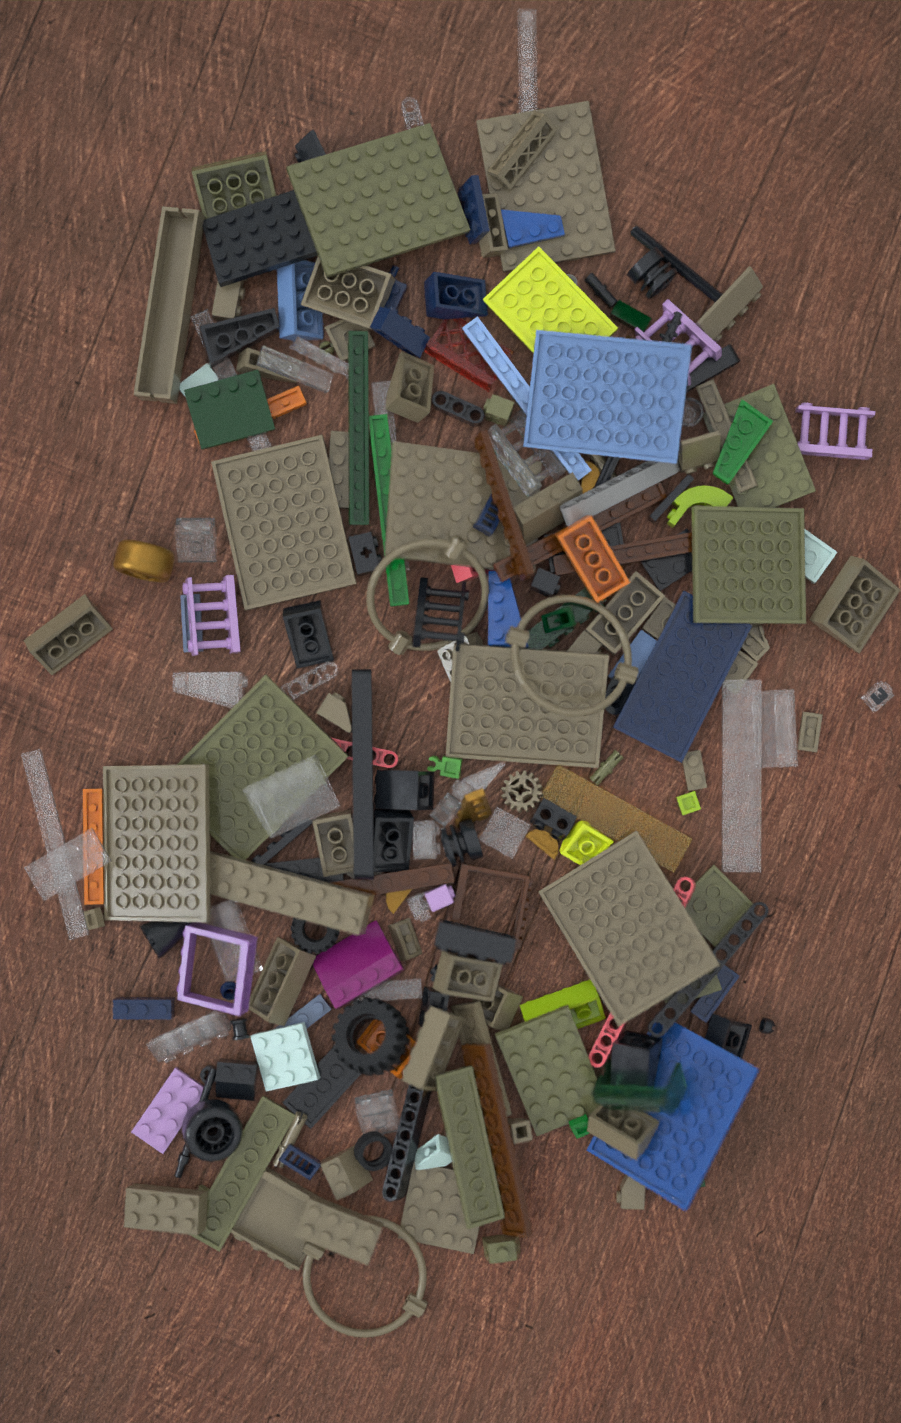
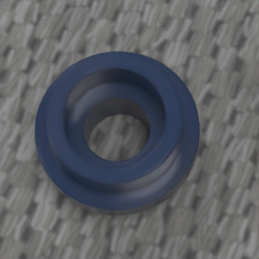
[220,981,236,1000]

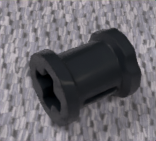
[230,1018,250,1040]

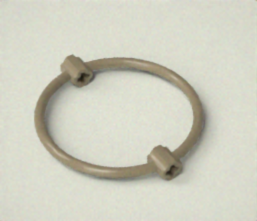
[366,535,489,655]
[505,595,639,717]
[302,1215,427,1338]

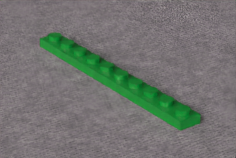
[369,414,410,607]

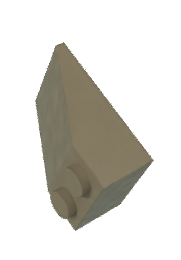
[385,351,434,423]
[678,431,720,475]
[313,809,354,877]
[433,951,502,1002]

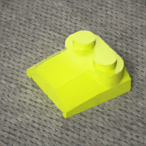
[559,821,614,865]

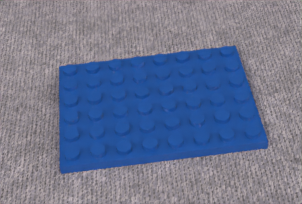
[587,1016,760,1211]

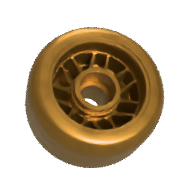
[113,540,175,583]

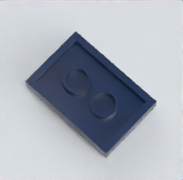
[458,175,490,245]

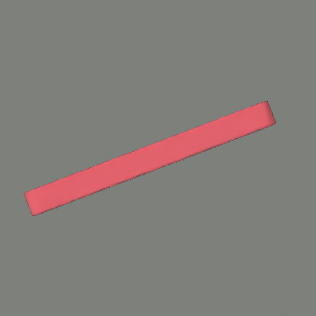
[588,877,696,1067]

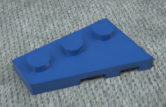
[501,210,565,248]

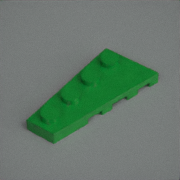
[712,399,773,485]

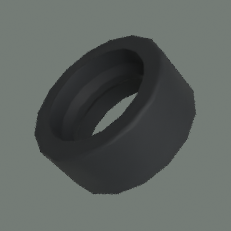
[354,1131,393,1171]

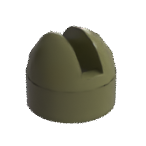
[319,341,335,357]

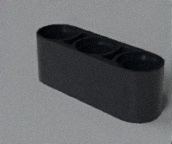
[432,391,484,427]

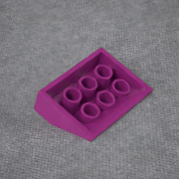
[313,920,405,1010]

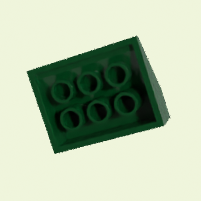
[184,370,276,450]

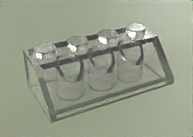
[752,689,798,768]
[204,900,263,982]
[146,1010,232,1063]

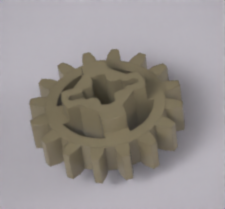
[501,771,543,813]

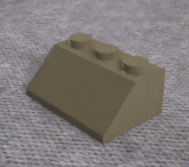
[587,1093,660,1160]

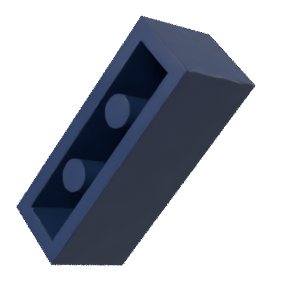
[369,306,430,358]
[113,997,175,1019]

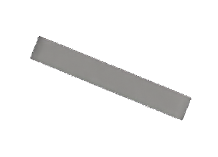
[560,461,680,526]

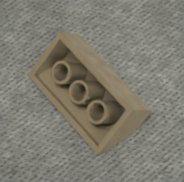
[696,266,763,343]
[513,472,583,545]
[24,594,113,675]
[249,937,316,1026]
[402,1006,465,1091]

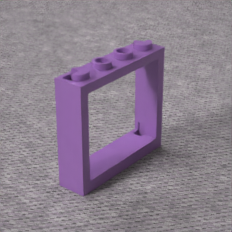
[177,922,257,1016]

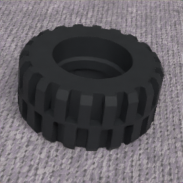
[332,998,410,1076]

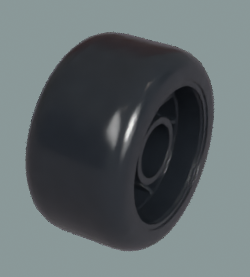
[182,1099,243,1162]

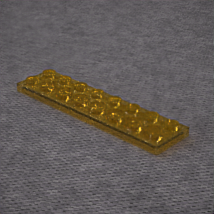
[539,764,692,872]

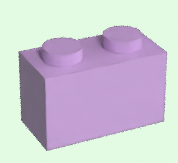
[425,884,456,912]

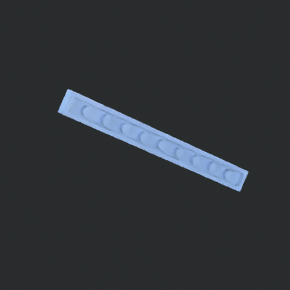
[462,316,592,481]

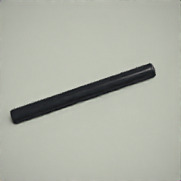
[630,225,723,302]

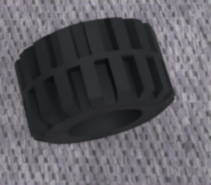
[291,917,340,954]

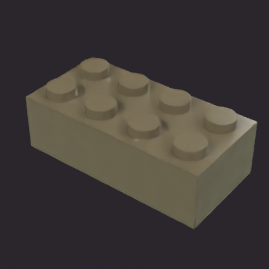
[585,571,665,656]
[124,1183,208,1235]
[295,1194,383,1265]

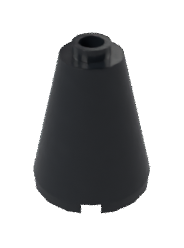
[140,921,192,959]

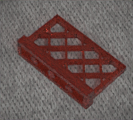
[425,318,514,392]

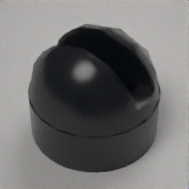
[759,1018,775,1034]

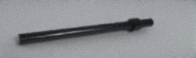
[174,1066,217,1178]

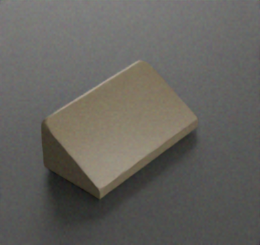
[388,918,423,961]

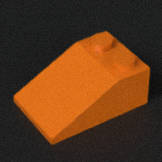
[357,1019,417,1080]

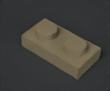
[797,712,823,753]
[682,750,707,791]

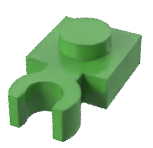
[427,755,463,779]

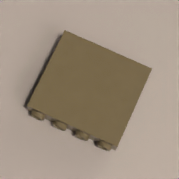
[231,1167,320,1271]

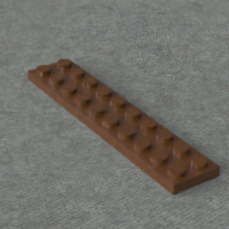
[461,1043,533,1238]

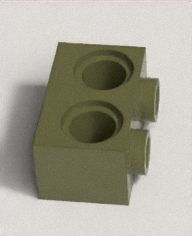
[483,394,514,427]

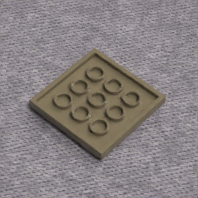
[398,1160,479,1254]

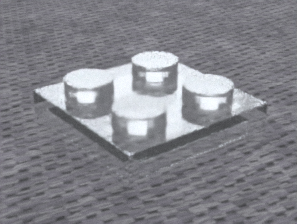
[479,807,530,859]

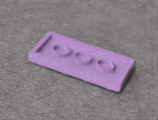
[132,1067,204,1154]

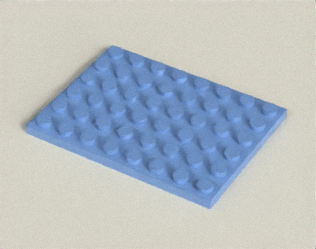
[523,330,692,464]

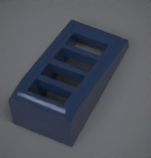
[473,494,500,537]
[279,1144,321,1180]

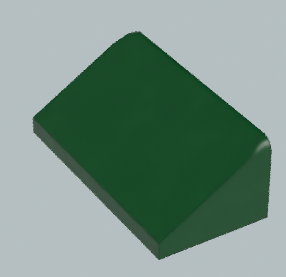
[609,300,652,333]

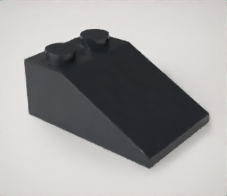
[283,600,334,668]
[373,809,414,872]

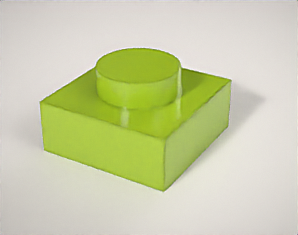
[676,791,701,815]

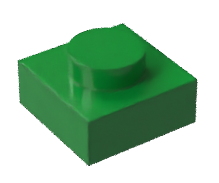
[568,1114,590,1139]

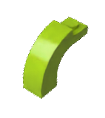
[667,486,733,528]

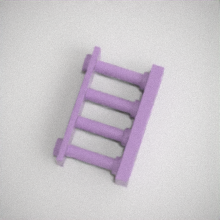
[634,299,722,386]
[795,403,875,460]
[183,575,240,656]

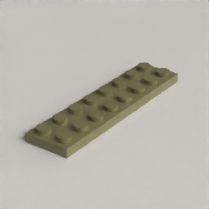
[434,1065,505,1229]
[189,1096,295,1252]

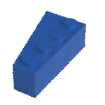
[488,571,529,648]

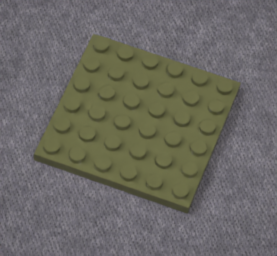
[692,506,806,624]

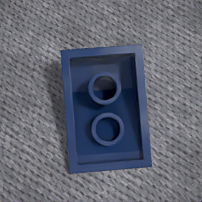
[424,272,488,319]

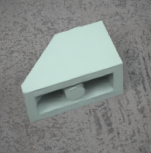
[415,1134,452,1170]

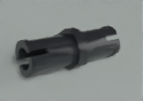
[584,272,618,309]

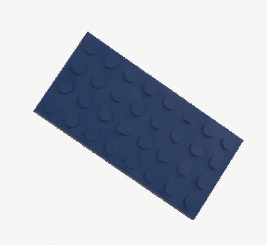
[613,590,752,763]

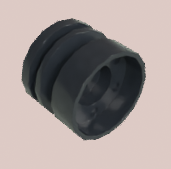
[627,247,678,299]
[440,819,484,867]

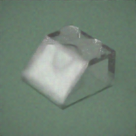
[174,518,217,562]
[354,1089,400,1134]

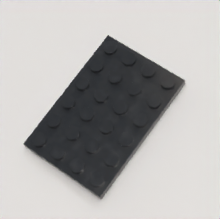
[202,190,318,287]

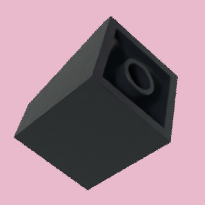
[374,770,435,810]
[610,1030,663,1095]

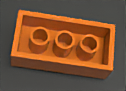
[555,515,630,603]

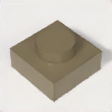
[84,907,105,930]

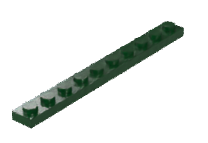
[348,331,369,525]

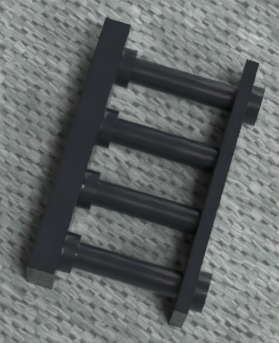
[413,577,469,652]

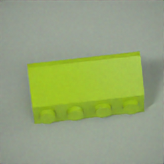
[519,979,606,1029]

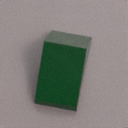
[541,606,576,634]

